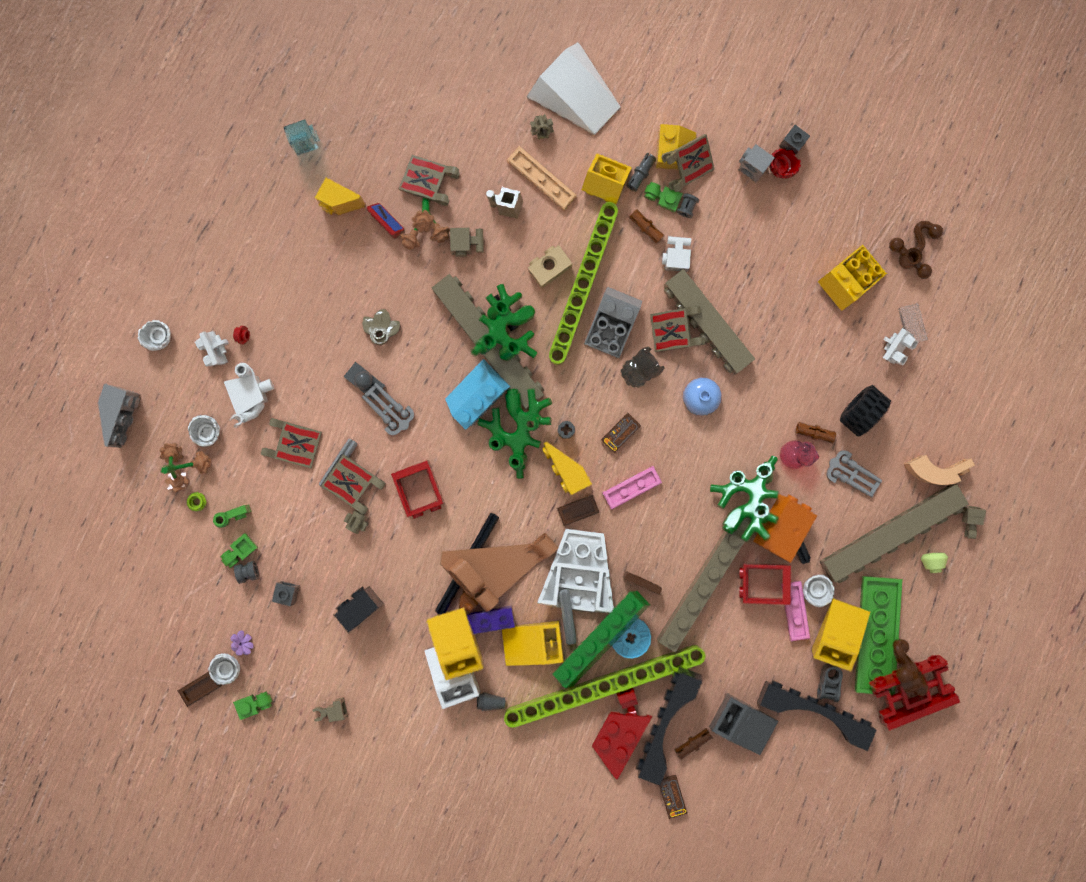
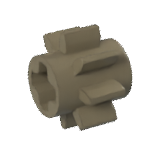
[530,114,554,140]
[344,510,369,534]

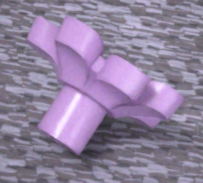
[230,630,253,656]

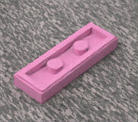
[602,466,662,510]
[781,581,810,641]

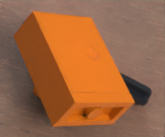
[753,494,817,564]

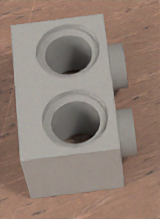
[738,144,775,183]

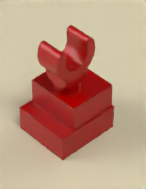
[617,688,638,715]

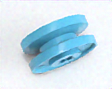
[612,618,651,659]

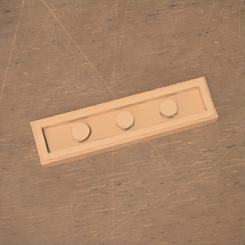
[507,146,577,210]

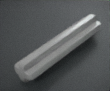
[319,439,357,490]
[559,589,576,645]

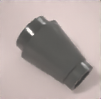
[477,692,505,712]

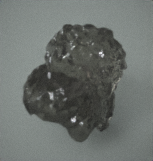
[621,346,665,388]

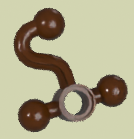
[889,221,943,279]
[893,639,928,696]

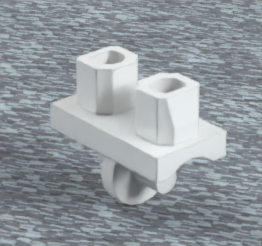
[883,328,919,366]
[195,331,229,367]

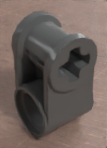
[817,663,843,702]

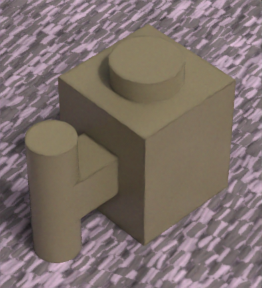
[486,187,523,219]
[450,228,484,257]

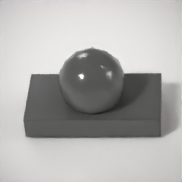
[344,362,386,401]

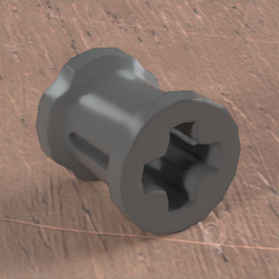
[677,194,699,218]
[558,421,575,439]

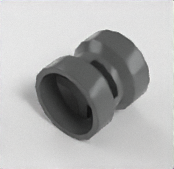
[234,561,259,584]

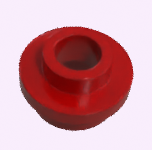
[233,325,250,345]

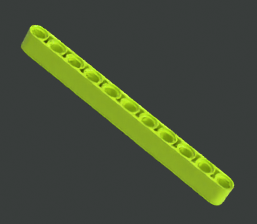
[504,645,705,728]

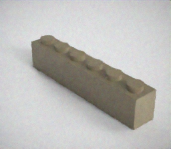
[664,269,755,375]

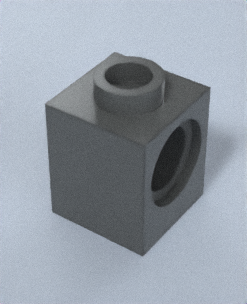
[779,125,810,155]
[272,581,300,606]

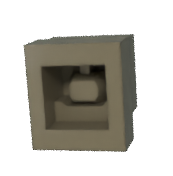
[961,506,986,539]
[312,697,348,722]

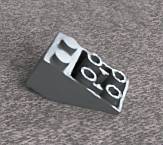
[709,693,778,755]

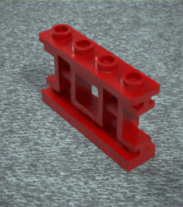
[869,655,960,731]

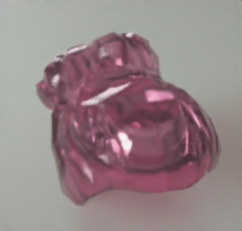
[779,440,819,469]

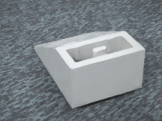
[425,647,480,709]

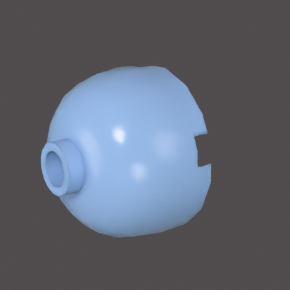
[683,378,722,416]

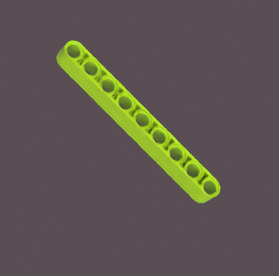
[549,202,618,365]

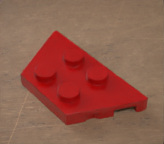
[592,712,652,780]

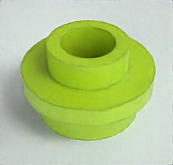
[187,492,207,511]

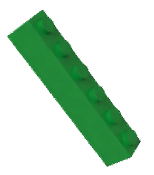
[552,591,650,689]

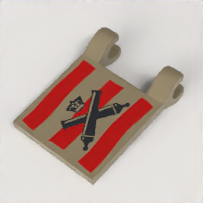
[662,134,715,192]
[399,155,460,206]
[650,306,705,352]
[261,418,322,468]
[321,454,386,515]

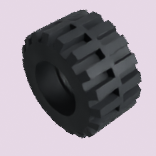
[840,385,891,437]

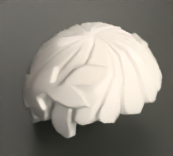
[138,320,171,351]
[188,415,220,447]
[803,575,834,607]
[208,654,240,685]

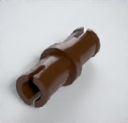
[674,728,713,760]

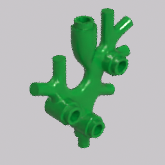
[471,284,537,361]
[477,388,552,479]
[710,455,779,542]

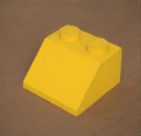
[656,124,697,170]
[581,154,632,204]
[315,178,366,215]

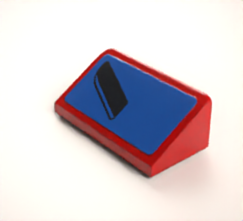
[367,203,405,239]

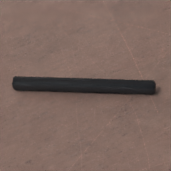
[435,513,499,615]

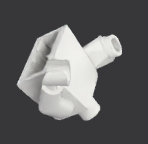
[224,363,274,428]

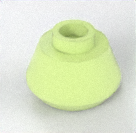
[921,553,948,573]

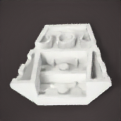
[527,42,621,135]
[537,529,614,613]

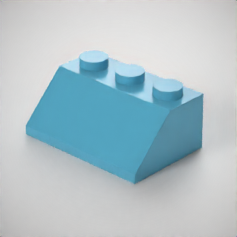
[445,359,510,430]

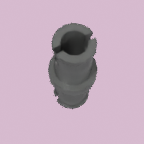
[626,153,656,192]

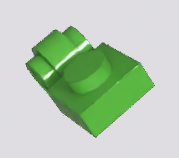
[644,182,683,213]
[213,505,252,528]
[220,533,258,568]
[233,691,273,720]

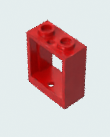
[391,460,445,519]
[739,563,791,605]

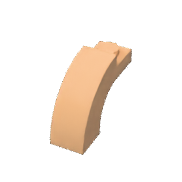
[904,455,975,485]

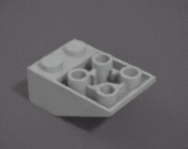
[584,287,642,358]
[98,384,140,448]

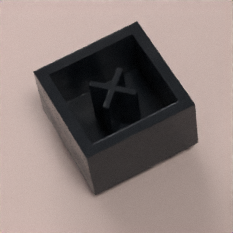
[334,586,384,633]

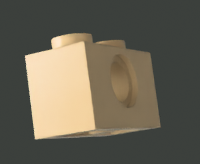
[528,245,573,289]

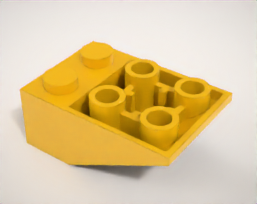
[817,245,887,311]
[542,442,592,495]
[812,598,870,671]
[426,608,483,680]
[502,621,563,666]

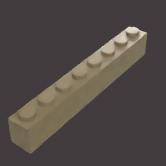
[432,274,545,410]
[820,484,969,583]
[657,517,752,652]

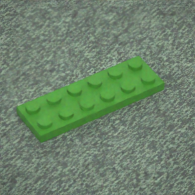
[855,576,902,695]

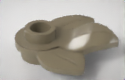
[362,309,400,345]

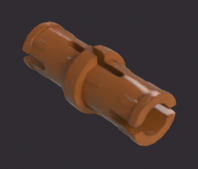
[629,209,665,244]
[795,422,836,444]

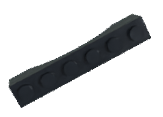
[636,666,702,786]
[757,680,877,751]

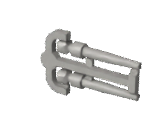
[362,383,414,435]
[826,451,882,497]

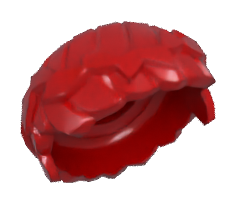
[769,148,801,179]

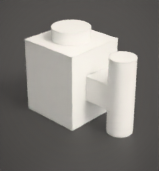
[662,236,691,272]

